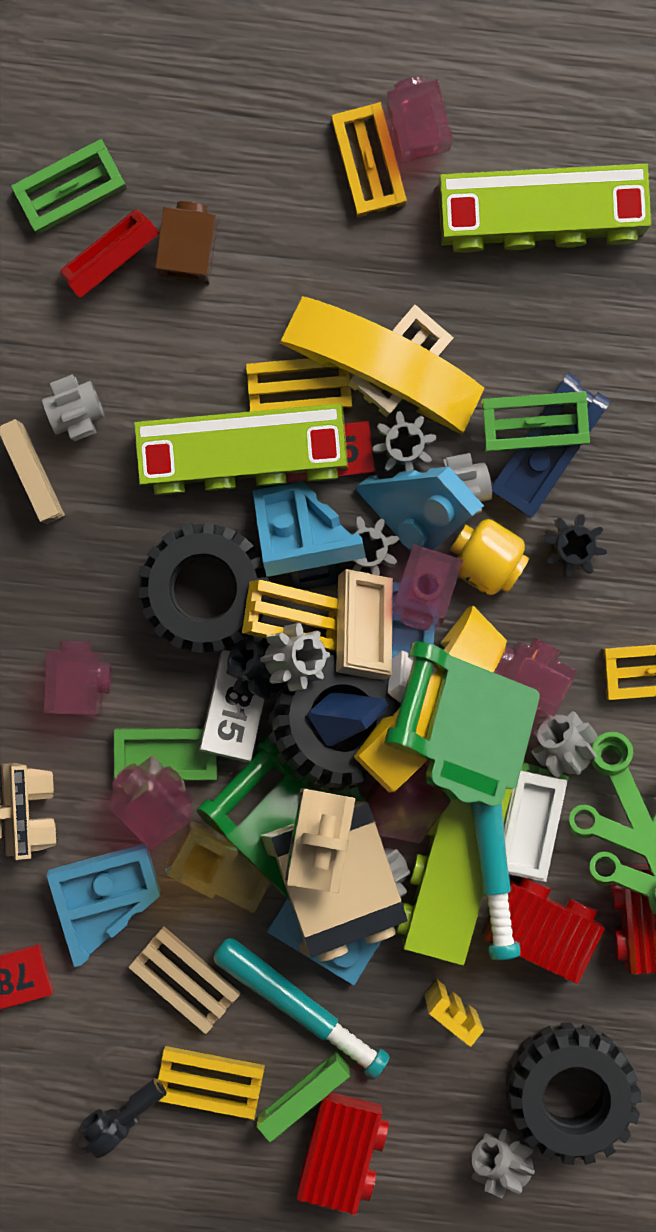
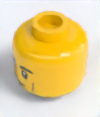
[450,519,529,595]

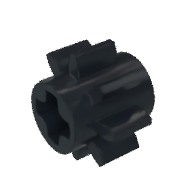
[541,514,607,577]
[226,635,287,700]

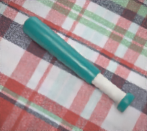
[470,802,520,960]
[213,938,390,1080]

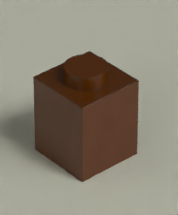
[155,201,218,283]

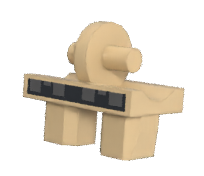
[0,763,56,860]
[284,788,355,894]

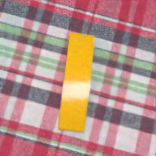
[280,296,484,435]
[354,606,507,792]

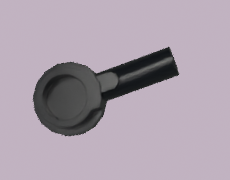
[78,1078,167,1158]

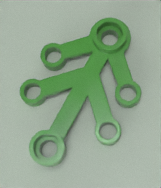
[568,732,656,915]

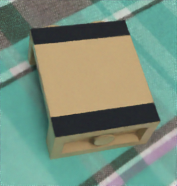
[261,801,408,962]

